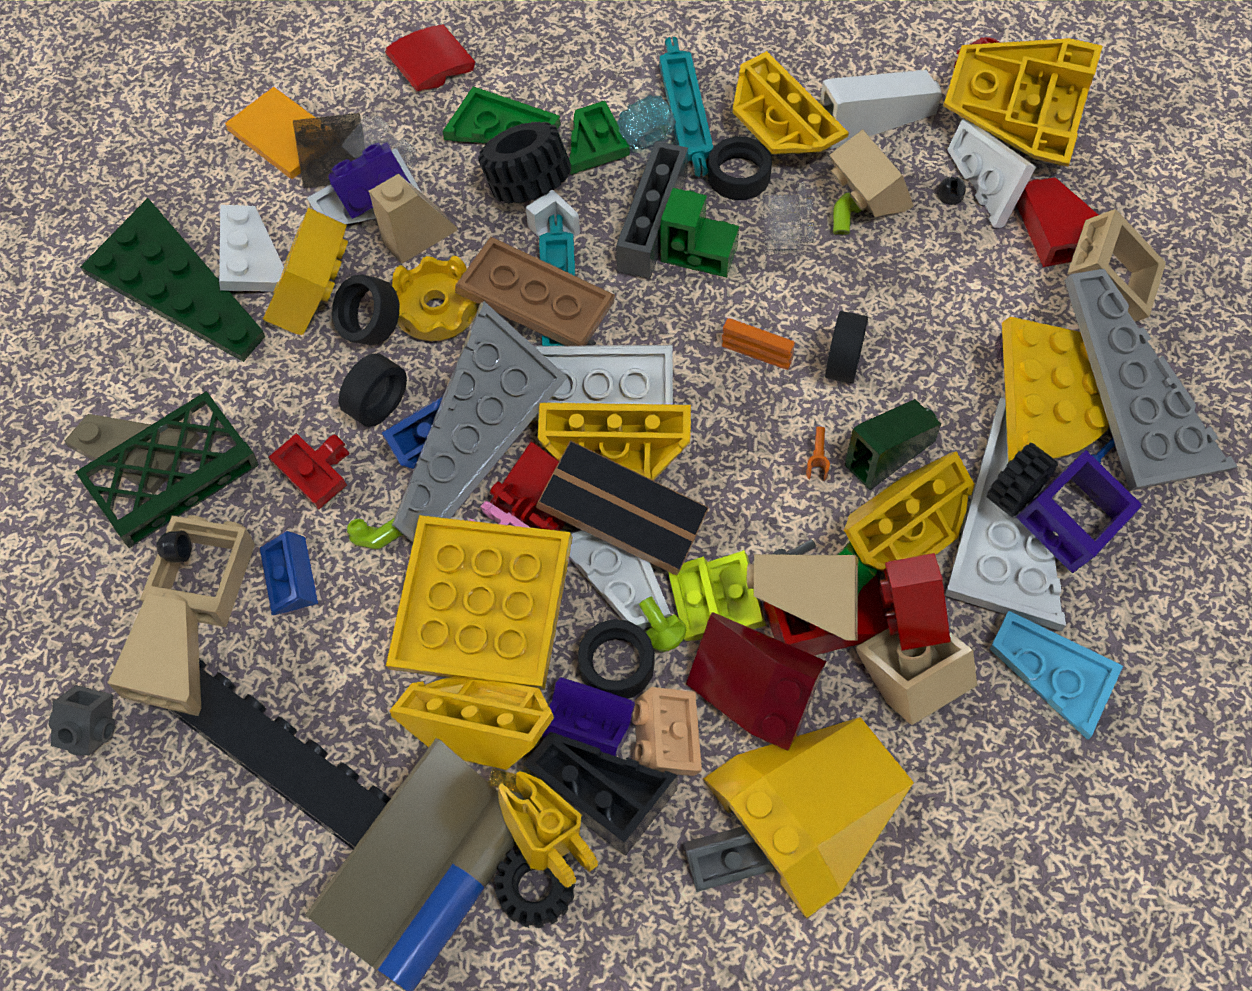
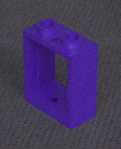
[1016,450,1143,573]

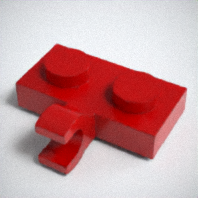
[268,433,350,510]

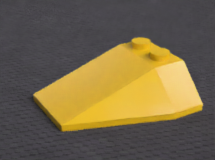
[943,38,1103,167]
[703,717,914,919]

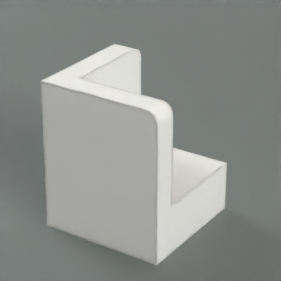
[526,189,580,237]

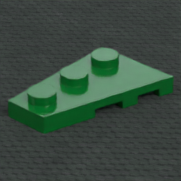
[442,86,561,143]

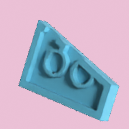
[990,611,1123,740]

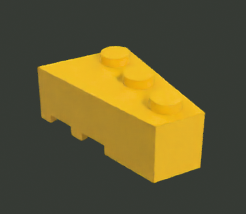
[262,208,348,335]

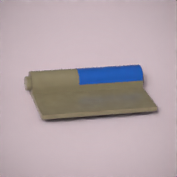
[305,738,525,991]

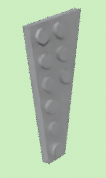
[1064,269,1238,491]
[392,301,568,542]

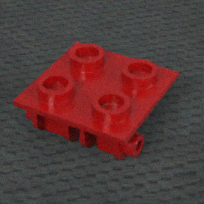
[490,441,566,531]

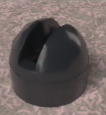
[937,177,966,205]
[156,530,192,563]

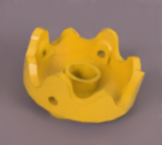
[392,256,479,341]

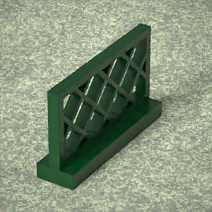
[75,391,259,548]

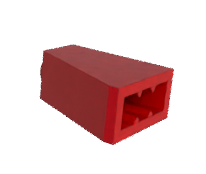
[1016,177,1098,267]

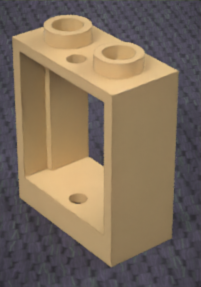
[1067,209,1166,321]
[140,515,255,627]

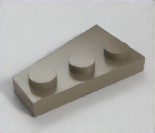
[64,414,200,494]

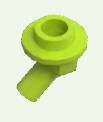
[638,596,687,652]

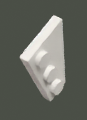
[569,530,671,629]

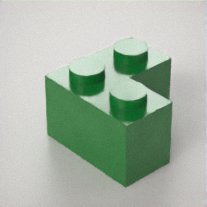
[661,188,739,278]

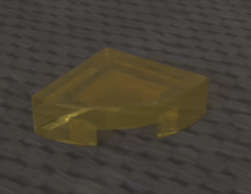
[488,768,520,793]

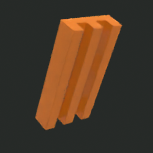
[722,318,795,370]

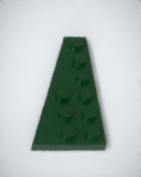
[80,198,266,362]

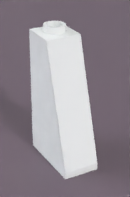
[820,70,942,149]

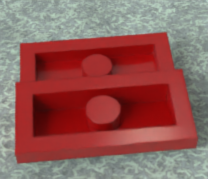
[385,24,475,91]

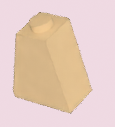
[369,174,458,264]
[747,554,858,640]
[108,593,201,716]

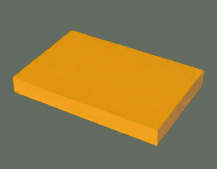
[225,86,340,180]

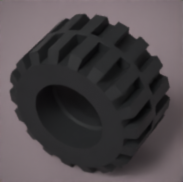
[478,122,572,204]

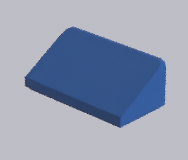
[260,531,318,616]

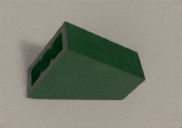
[845,399,941,490]

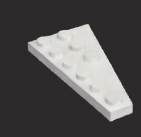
[945,398,1066,632]

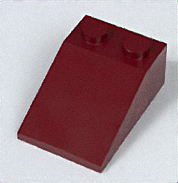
[686,612,827,751]

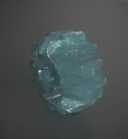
[617,95,676,149]

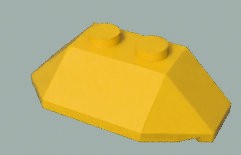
[732,51,849,154]
[538,403,691,481]
[844,451,975,572]
[389,677,554,770]

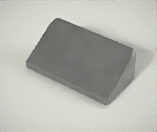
[682,826,776,892]

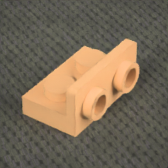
[632,687,702,776]

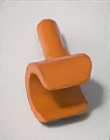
[806,426,830,481]

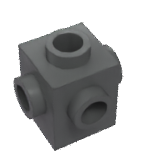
[49,685,115,756]

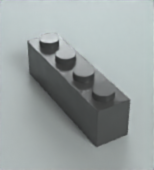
[616,141,688,279]

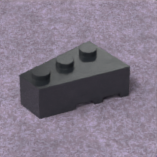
[523,732,678,856]

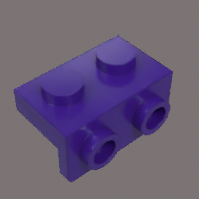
[328,142,411,219]
[541,677,635,757]

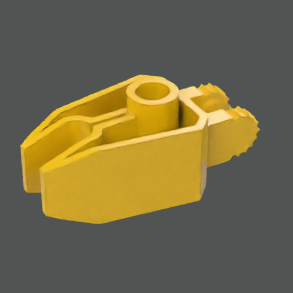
[498,771,598,888]

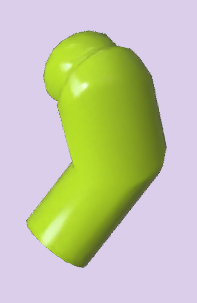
[833,192,862,235]
[347,518,403,550]

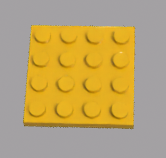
[386,515,573,690]

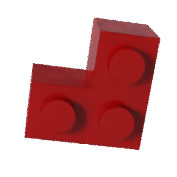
[879,553,951,651]

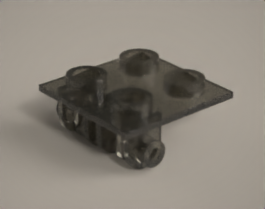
[293,113,365,188]

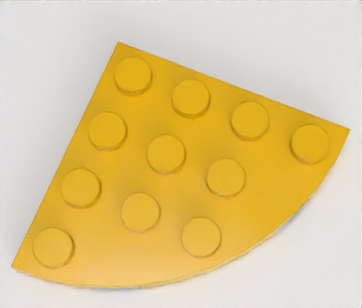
[1002,316,1110,462]

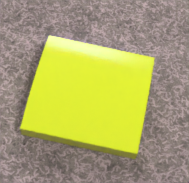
[668,550,767,641]

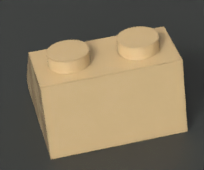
[829,129,914,217]
[856,629,977,725]

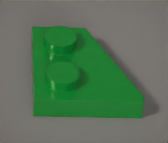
[569,100,630,174]

